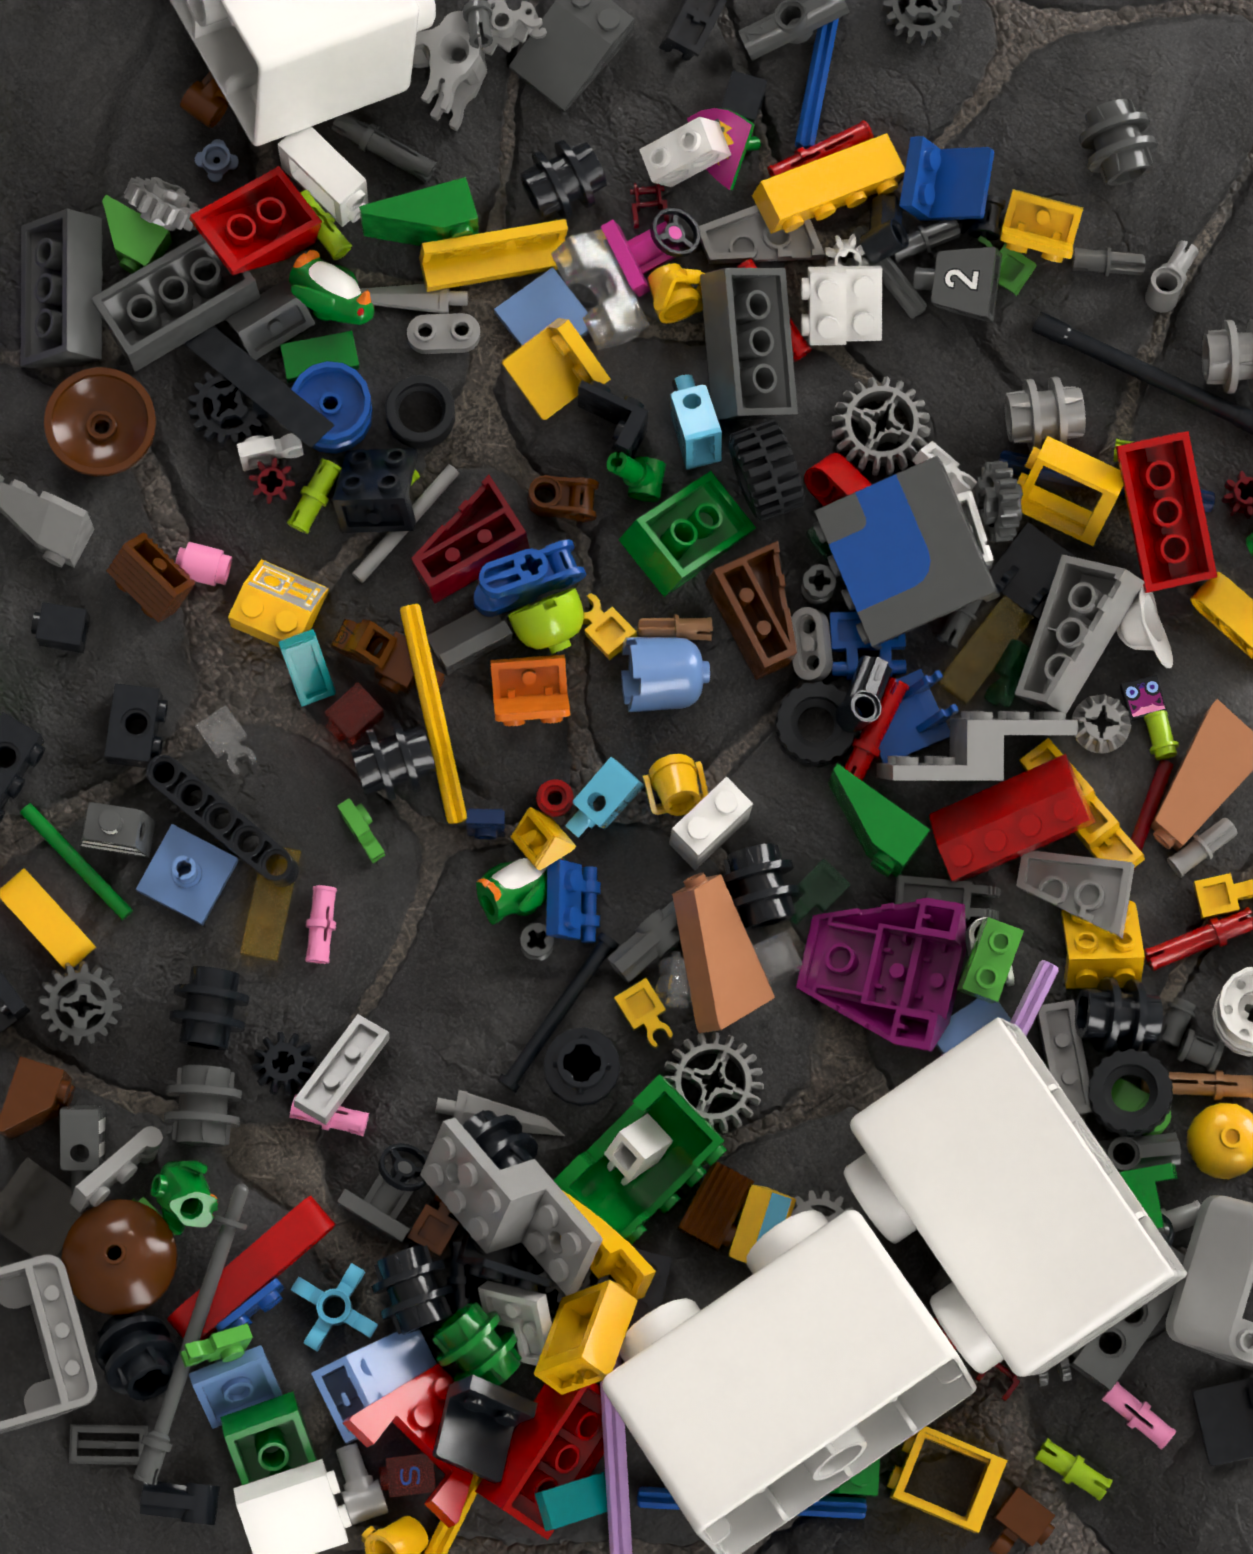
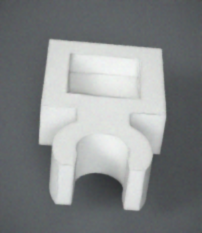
[237,433,304,471]
[912,441,977,495]

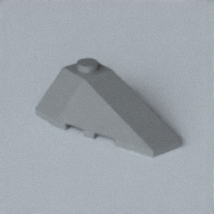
[0,475,95,568]

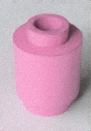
[175,542,232,586]

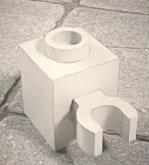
[604,1114,673,1186]

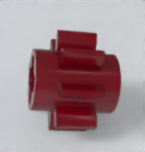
[249,457,295,504]
[1221,471,1253,519]

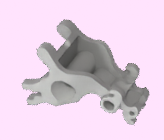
[413,0,547,131]

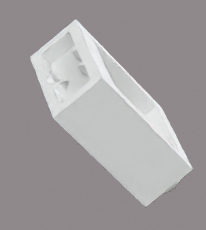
[278,126,369,227]

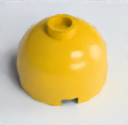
[1187,1103,1253,1179]

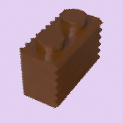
[106,533,195,623]
[677,1161,754,1252]

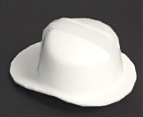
[1116,586,1173,669]

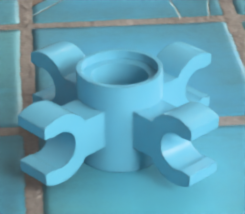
[290,1263,378,1352]

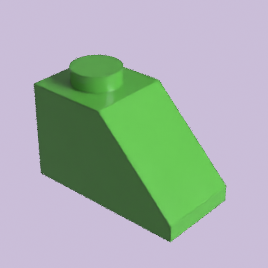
[102,195,172,274]

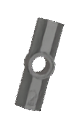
[738,0,850,61]
[607,901,681,984]
[1098,1132,1181,1172]

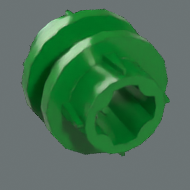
[432,1302,522,1386]

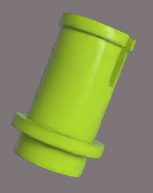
[1144,710,1179,760]

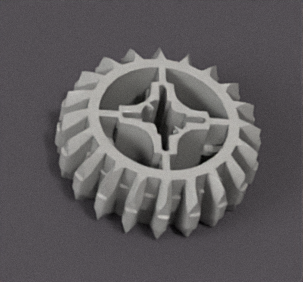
[831,377,931,476]
[663,1032,764,1134]

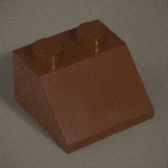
[0,1056,75,1140]

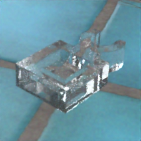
[195,705,257,776]

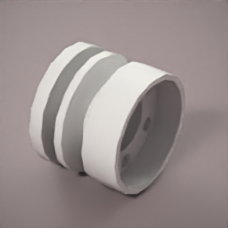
[1212,967,1253,1057]

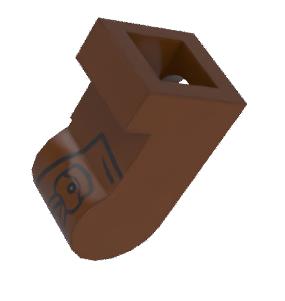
[331,619,398,668]

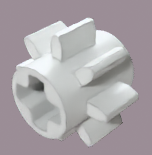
[825,234,869,267]

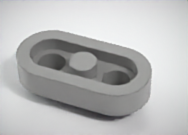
[407,313,480,354]
[791,607,833,682]

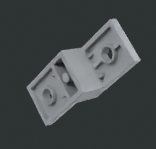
[876,711,1078,781]
[420,1118,603,1296]

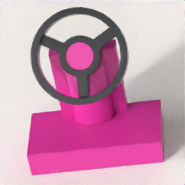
[601,208,700,297]

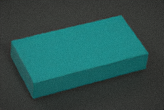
[278,629,336,707]
[535,1472,607,1531]

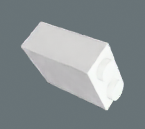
[669,777,753,870]
[233,1459,352,1554]

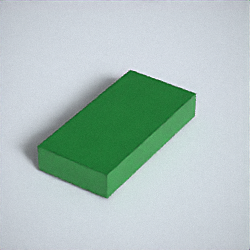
[280,331,360,382]

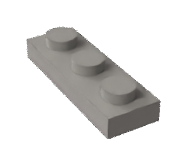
[1037,1000,1092,1115]
[294,1014,390,1125]

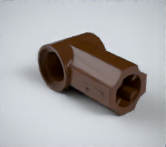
[180,72,229,129]

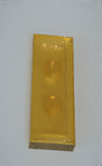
[937,595,1034,705]
[240,847,302,962]

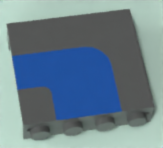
[813,456,1000,651]

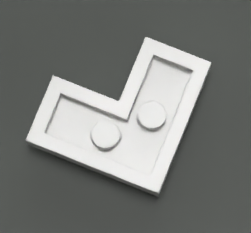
[478,1281,552,1366]

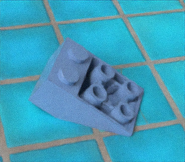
[311,1330,437,1444]

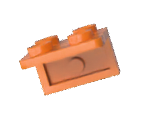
[490,654,570,726]

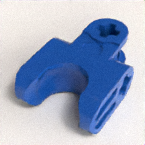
[473,539,586,617]

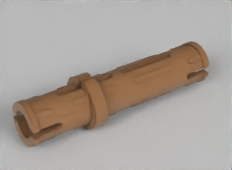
[1141,1070,1253,1100]

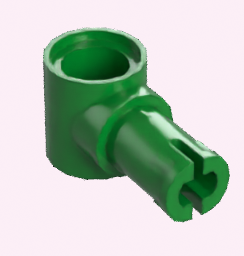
[607,452,666,502]

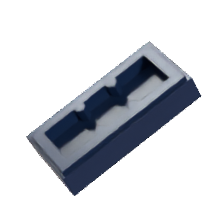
[466,809,505,840]

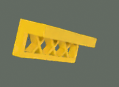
[419,219,570,292]

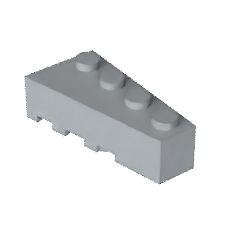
[1015,555,1145,714]

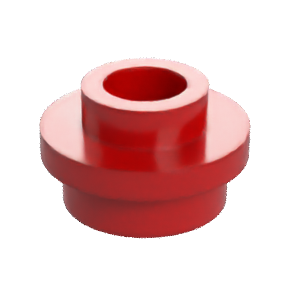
[536,779,574,817]

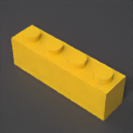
[752,133,905,234]

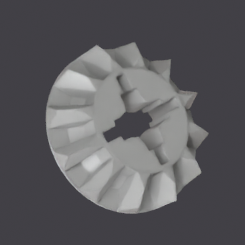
[1072,694,1132,753]

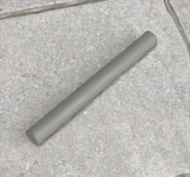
[352,464,460,583]

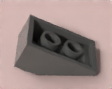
[509,0,635,112]

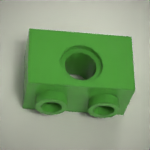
[957,917,1024,1004]

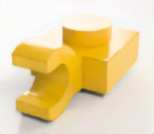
[1193,873,1253,919]

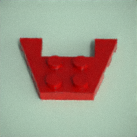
[342,1364,473,1528]

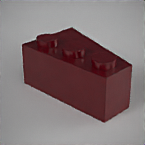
[411,474,530,604]

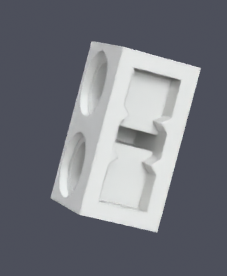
[639,117,732,187]

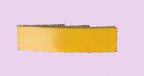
[1019,738,1145,868]
[560,1190,656,1300]

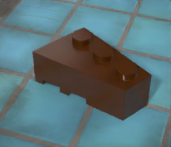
[705,541,797,680]

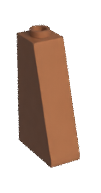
[1151,699,1253,852]
[672,872,775,1033]

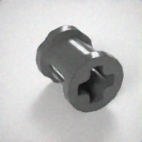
[801,564,836,605]
[520,923,554,961]
[1176,1028,1225,1073]

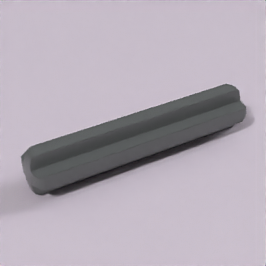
[849,225,927,319]

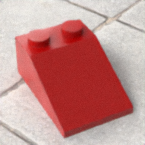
[189,166,322,275]

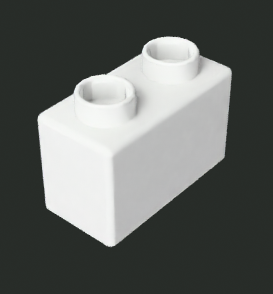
[170,0,436,146]
[844,1017,1187,1377]
[602,1210,977,1554]

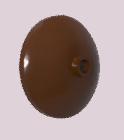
[44,367,156,477]
[61,1199,178,1316]

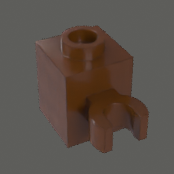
[374,631,445,694]
[988,1487,1055,1554]

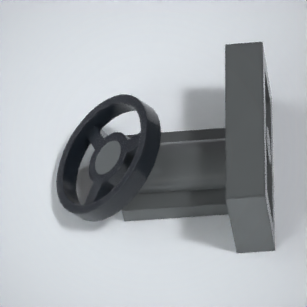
[337,1143,427,1244]

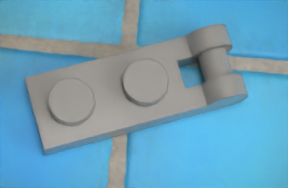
[70,1126,163,1213]

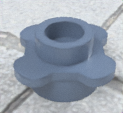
[195,139,239,182]

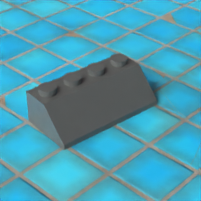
[20,208,103,368]
[91,234,261,372]
[700,268,798,421]

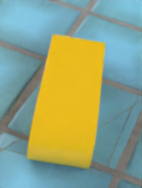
[1190,571,1253,660]
[0,868,96,969]

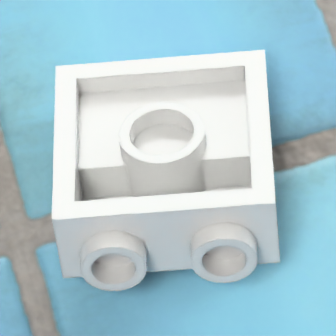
[801,266,882,345]

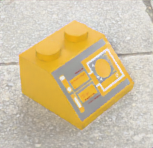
[228,559,329,648]

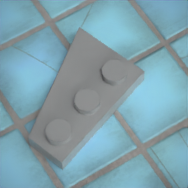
[698,205,825,264]
[1016,851,1135,939]

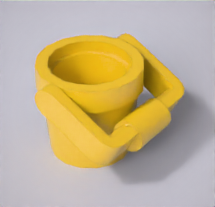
[647,263,705,324]
[642,754,708,816]
[362,1516,428,1554]

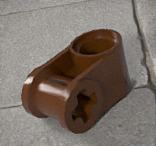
[527,475,599,522]

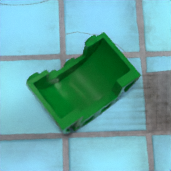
[553,1074,727,1245]

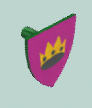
[687,108,761,190]

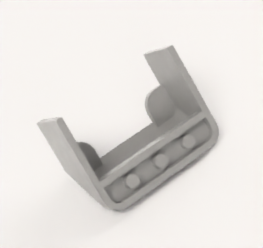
[1166,1195,1253,1371]
[0,1255,98,1434]

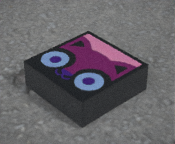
[1120,675,1167,722]

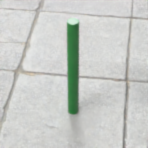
[20,803,133,920]

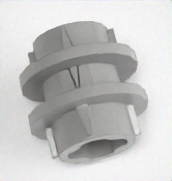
[1202,319,1253,394]
[1004,376,1086,452]

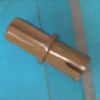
[638,614,713,641]

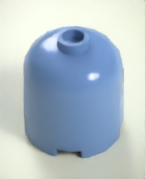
[621,637,710,712]

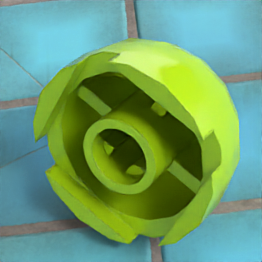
[508,588,584,654]

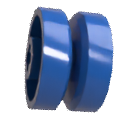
[291,361,373,454]

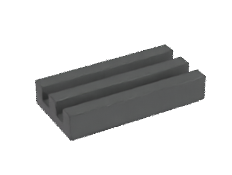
[69,1424,149,1465]

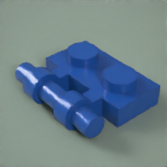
[829,612,907,680]
[546,859,601,943]

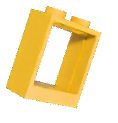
[1017,436,1123,546]
[534,1280,638,1395]
[887,1426,1008,1533]

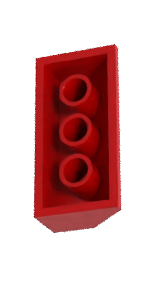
[1116,431,1217,593]
[929,754,1096,882]
[475,1383,604,1540]

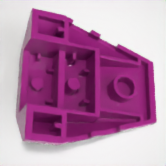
[796,898,966,1052]

